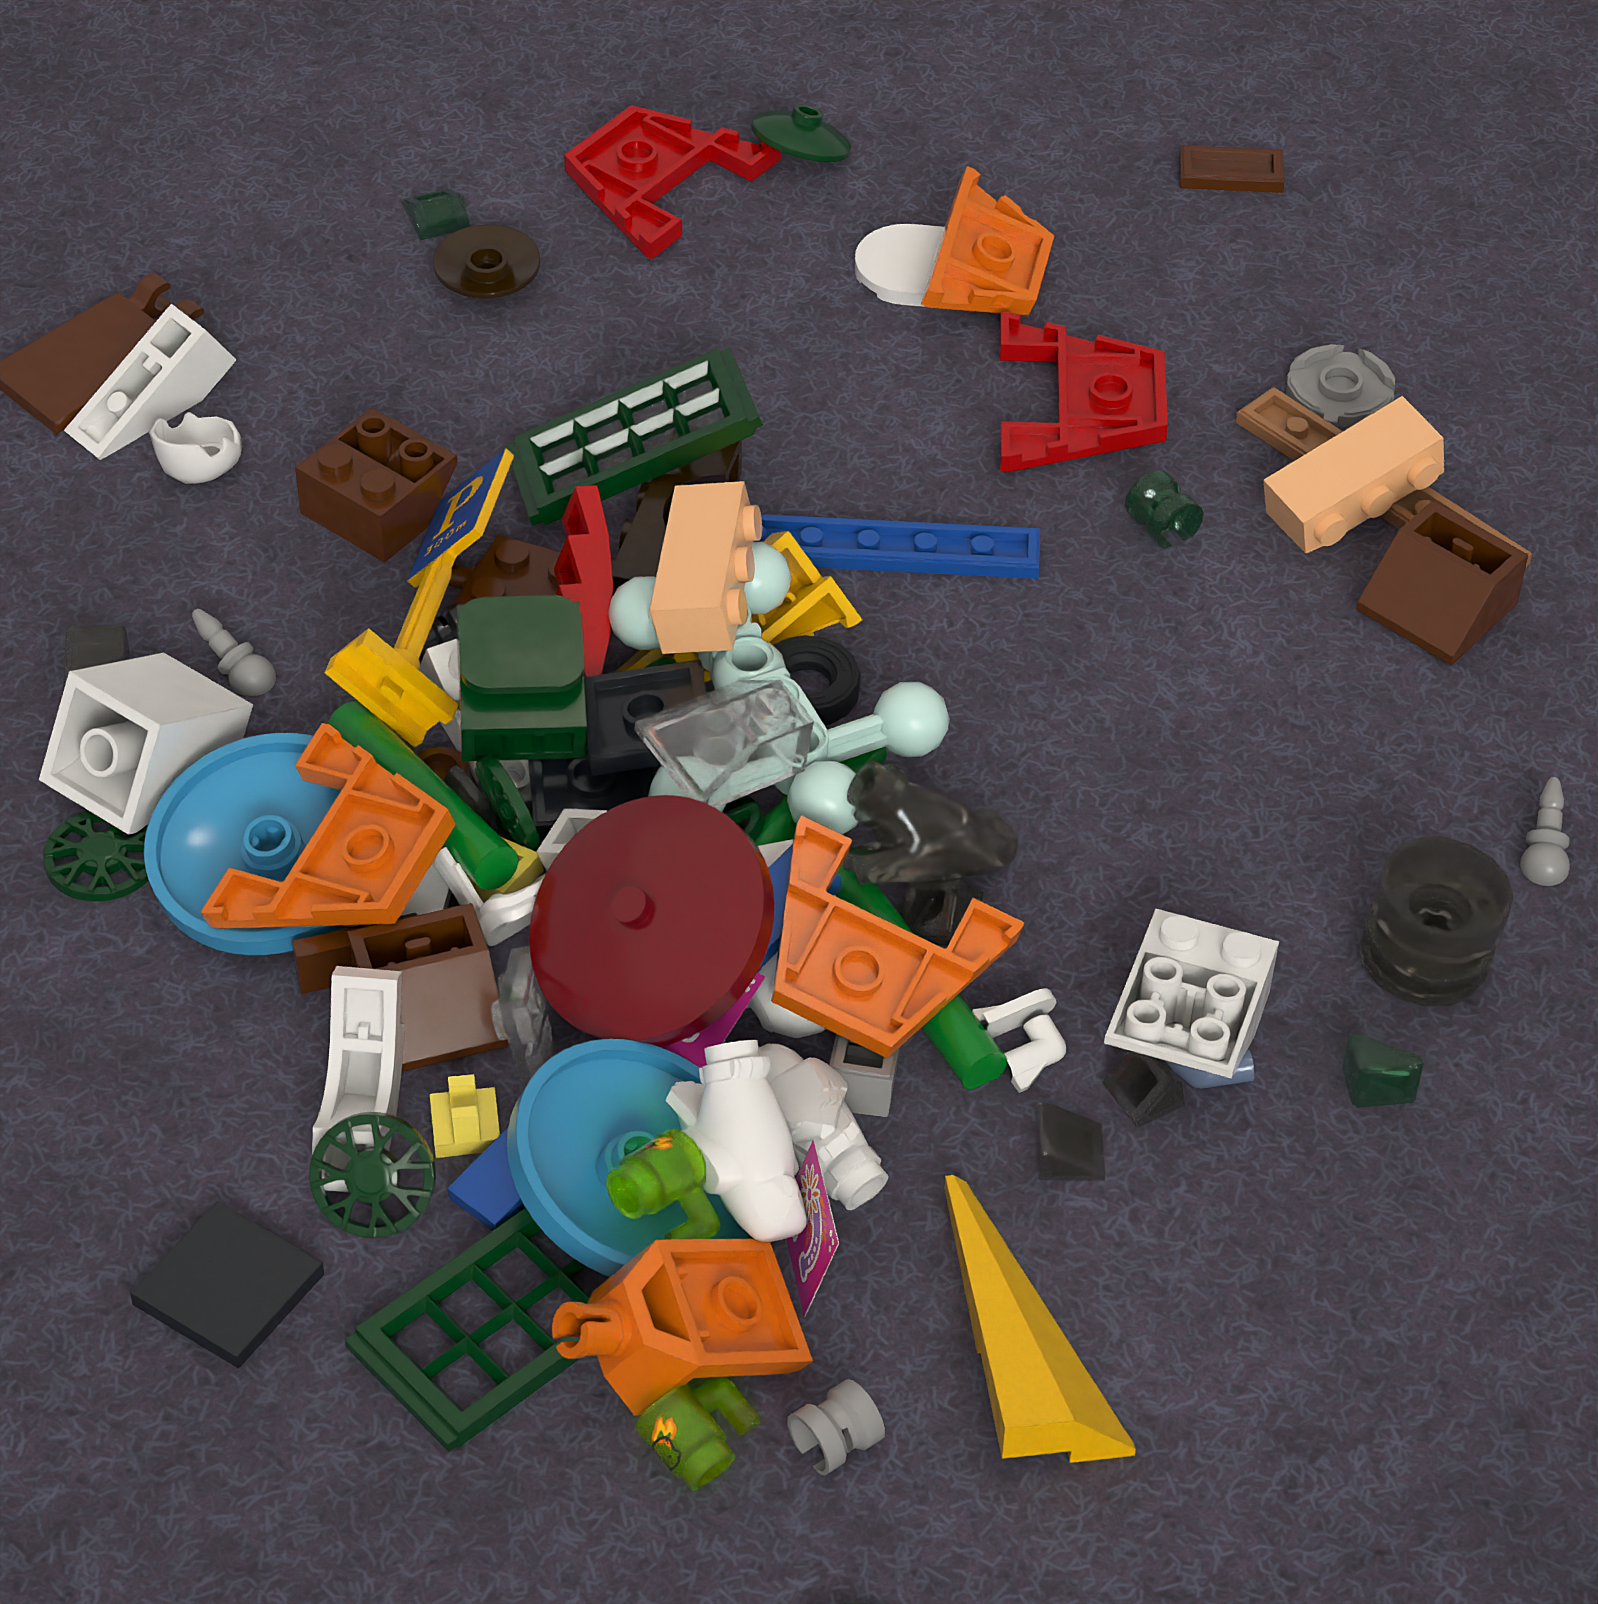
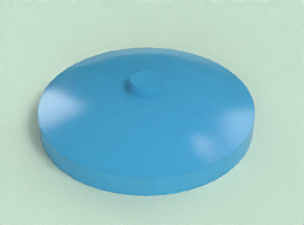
[144,733,345,955]
[507,1039,749,1277]

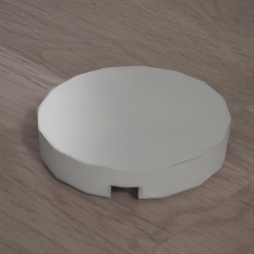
[1286,344,1395,428]

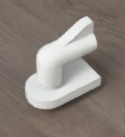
[972,988,1066,1093]

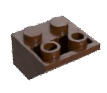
[295,407,458,563]
[1356,500,1528,665]
[347,903,508,1072]

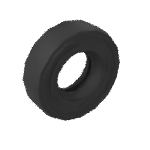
[773,635,861,725]

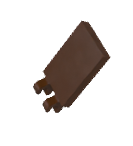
[0,273,207,435]

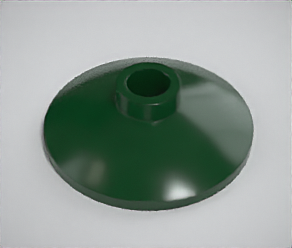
[751,104,851,162]

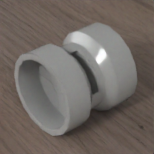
[787,1379,885,1476]

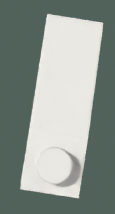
[64,304,236,460]

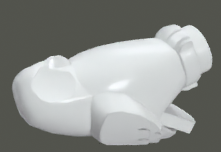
[665,1040,807,1242]
[759,1043,888,1210]

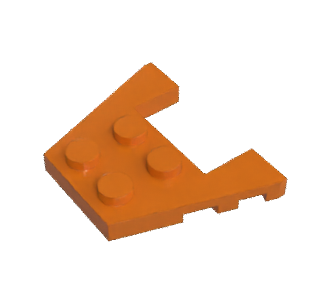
[201,723,456,929]
[771,815,1025,1058]

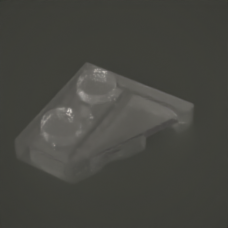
[492,946,554,1090]

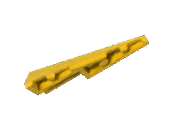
[614,531,862,682]
[944,1175,1136,1463]

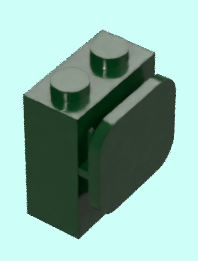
[457,595,587,762]

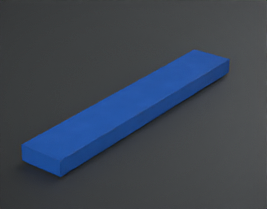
[753,514,1040,579]

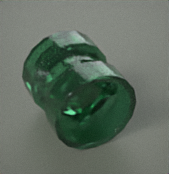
[1125,470,1204,549]

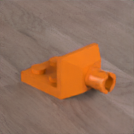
[552,1239,813,1416]

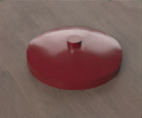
[529,795,775,1047]

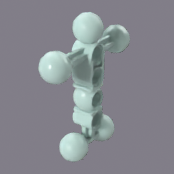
[608,542,950,834]

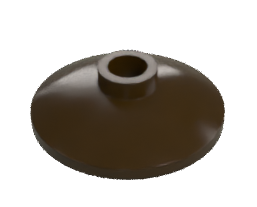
[433,224,540,298]

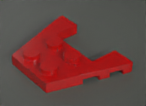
[564,105,781,260]
[1000,312,1168,472]

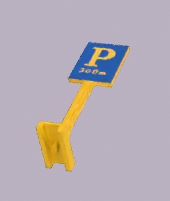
[324,448,514,748]

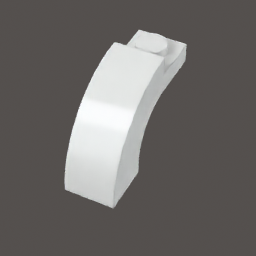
[312,966,404,1192]

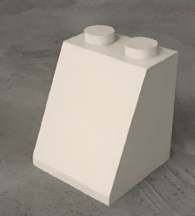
[39,653,253,835]

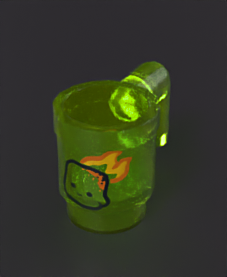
[606,1128,721,1240]
[634,1377,762,1491]

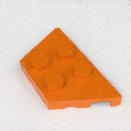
[921,166,1054,316]

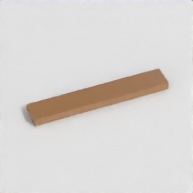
[1236,387,1532,567]

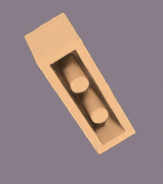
[1263,396,1444,553]
[649,481,762,654]

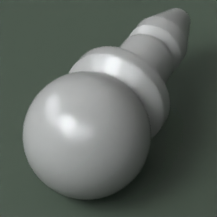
[192,609,276,696]
[1520,777,1570,886]

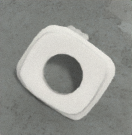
[433,847,545,946]

